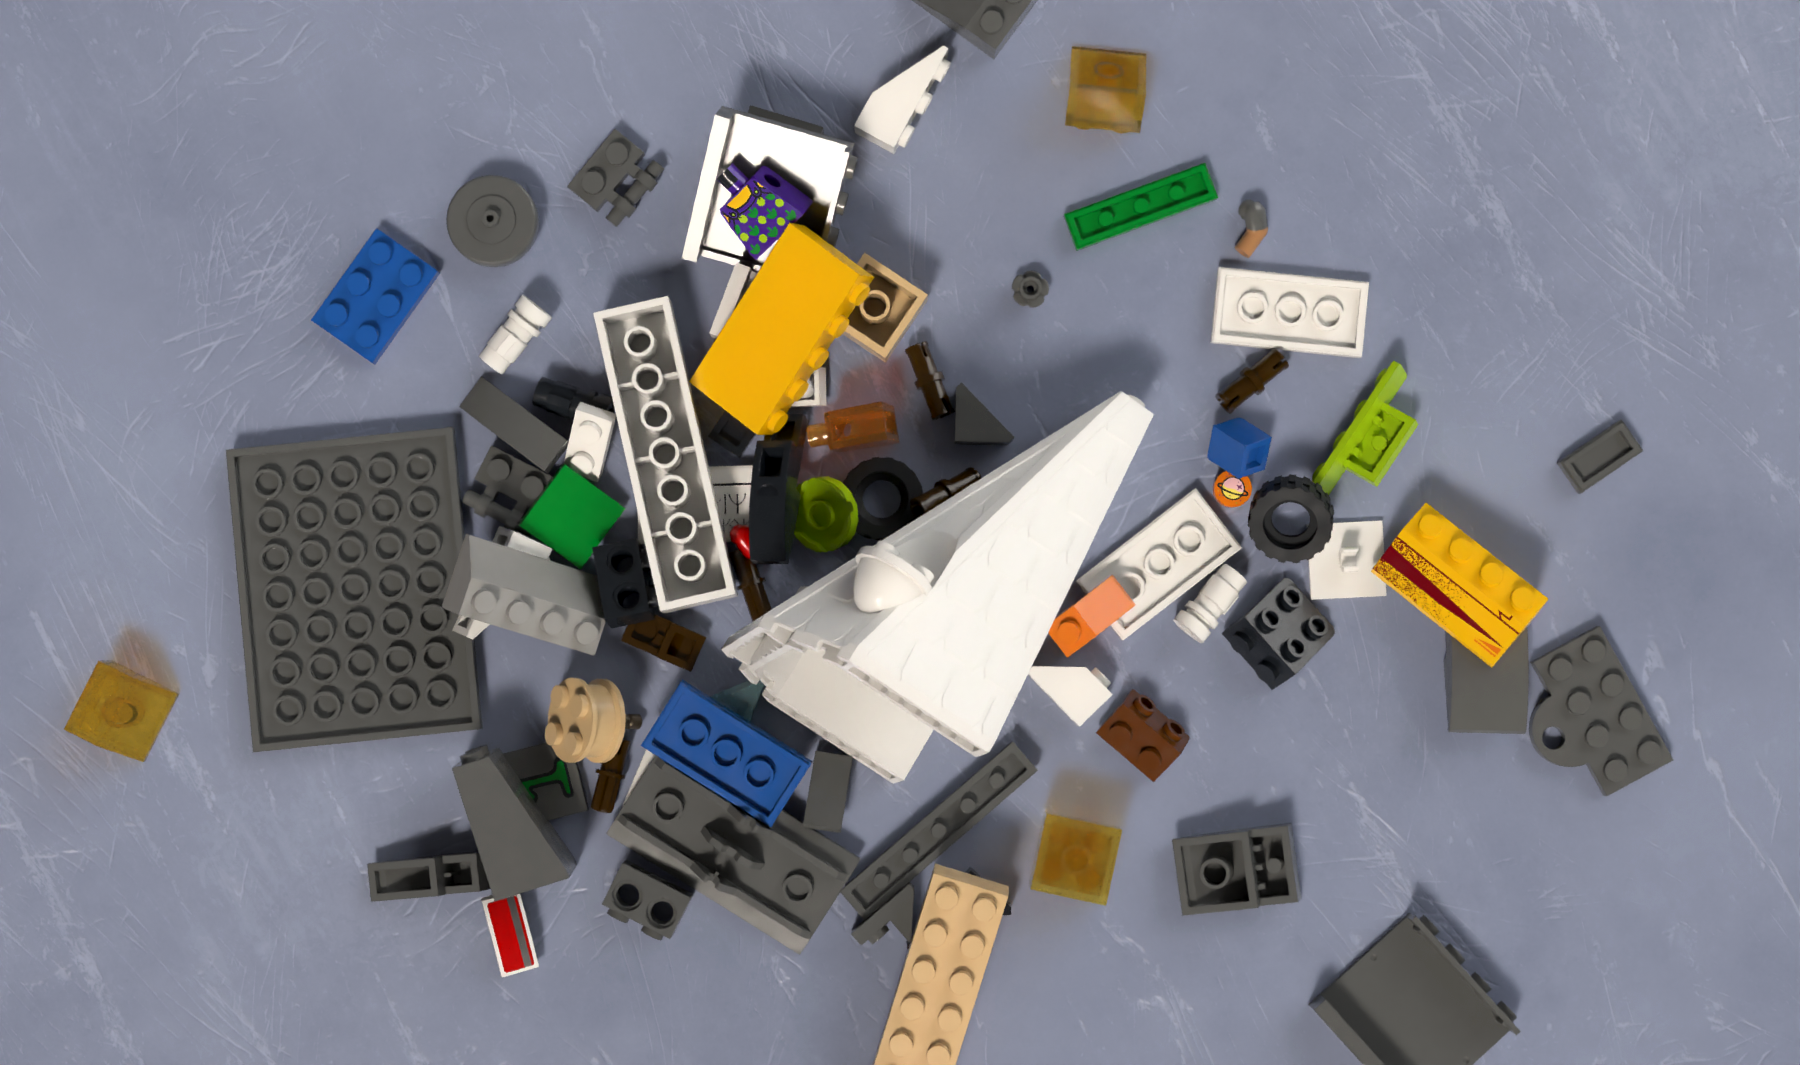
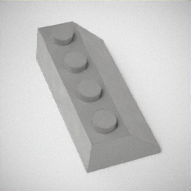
[441,534,606,656]

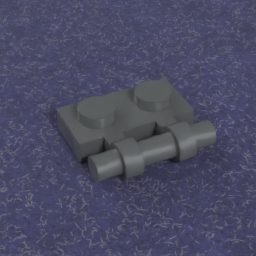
[567,129,664,227]
[462,445,552,537]

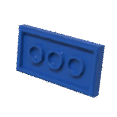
[641,679,812,827]

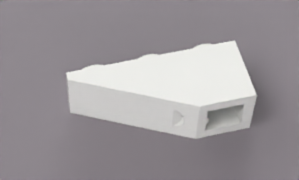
[854,45,951,154]

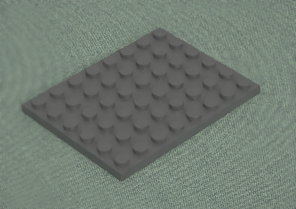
[226,427,483,752]

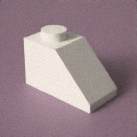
[1028,666,1113,727]

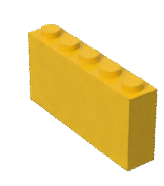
[689,223,874,435]

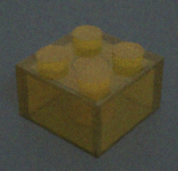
[1029,811,1122,906]

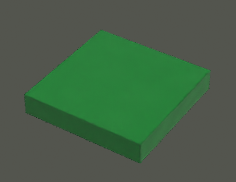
[518,463,626,569]

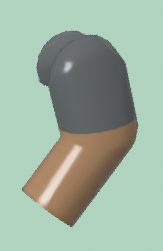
[1234,200,1268,258]

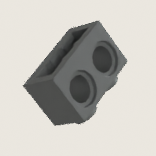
[602,860,694,941]

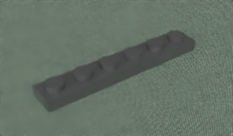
[840,741,1038,921]

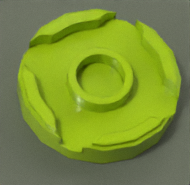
[794,476,859,552]

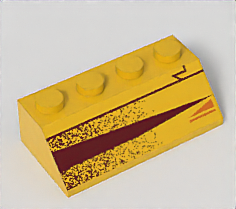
[1371,503,1548,668]

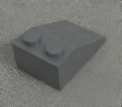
[912,0,1038,59]

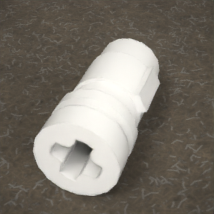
[479,294,552,375]
[1173,564,1247,643]

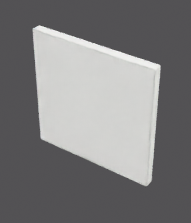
[1306,521,1387,600]

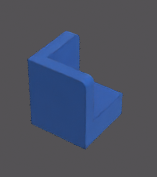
[1207,417,1272,479]

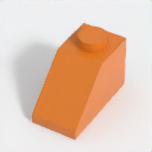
[1048,575,1136,658]

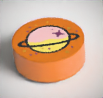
[1213,471,1252,508]

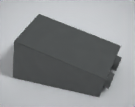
[452,745,577,901]

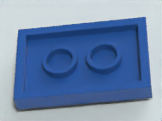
[311,228,440,364]

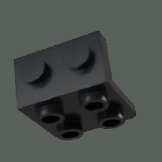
[1222,578,1335,690]

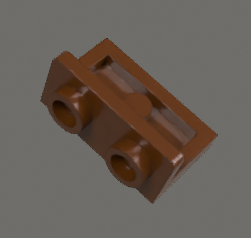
[1096,689,1190,782]

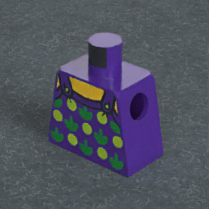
[717,163,813,260]

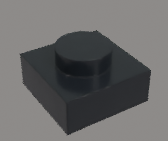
[708,410,757,458]

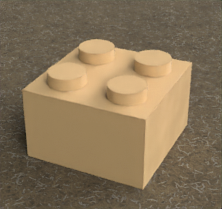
[843,252,928,363]

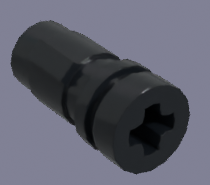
[532,377,615,419]

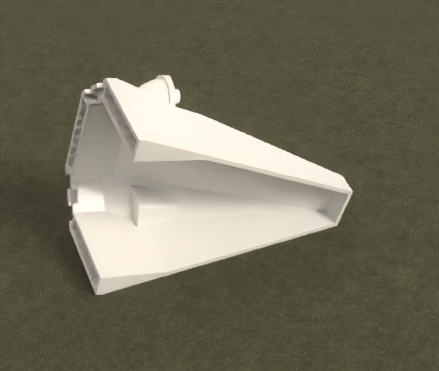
[721,391,1154,784]

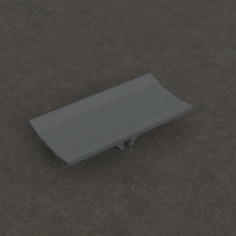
[606,755,861,955]

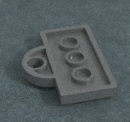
[1529,626,1673,796]

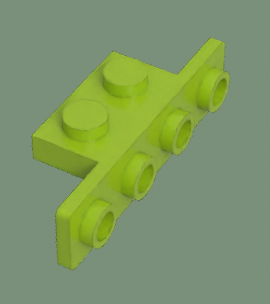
[1312,361,1419,495]

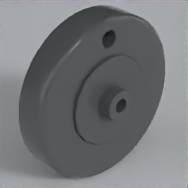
[446,175,539,267]

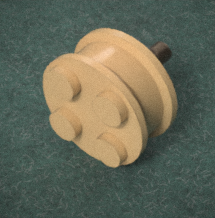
[545,678,642,763]

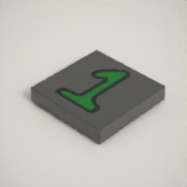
[503,743,589,821]

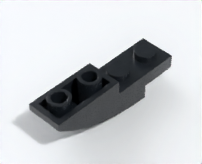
[749,414,809,564]

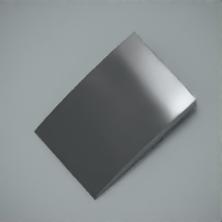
[1443,627,1529,734]
[1172,823,1302,916]

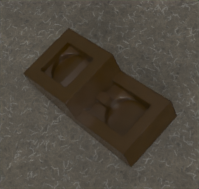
[620,614,707,672]

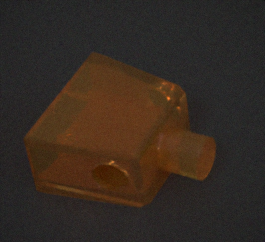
[807,401,900,452]

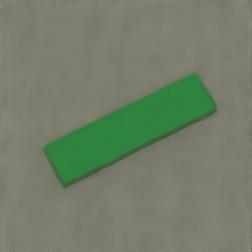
[1063,163,1218,251]

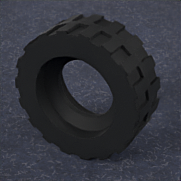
[843,457,923,541]
[1248,474,1334,563]

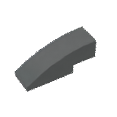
[459,376,569,473]
[367,851,491,902]

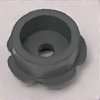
[1012,270,1049,308]

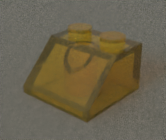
[1065,46,1146,133]
[64,660,179,762]

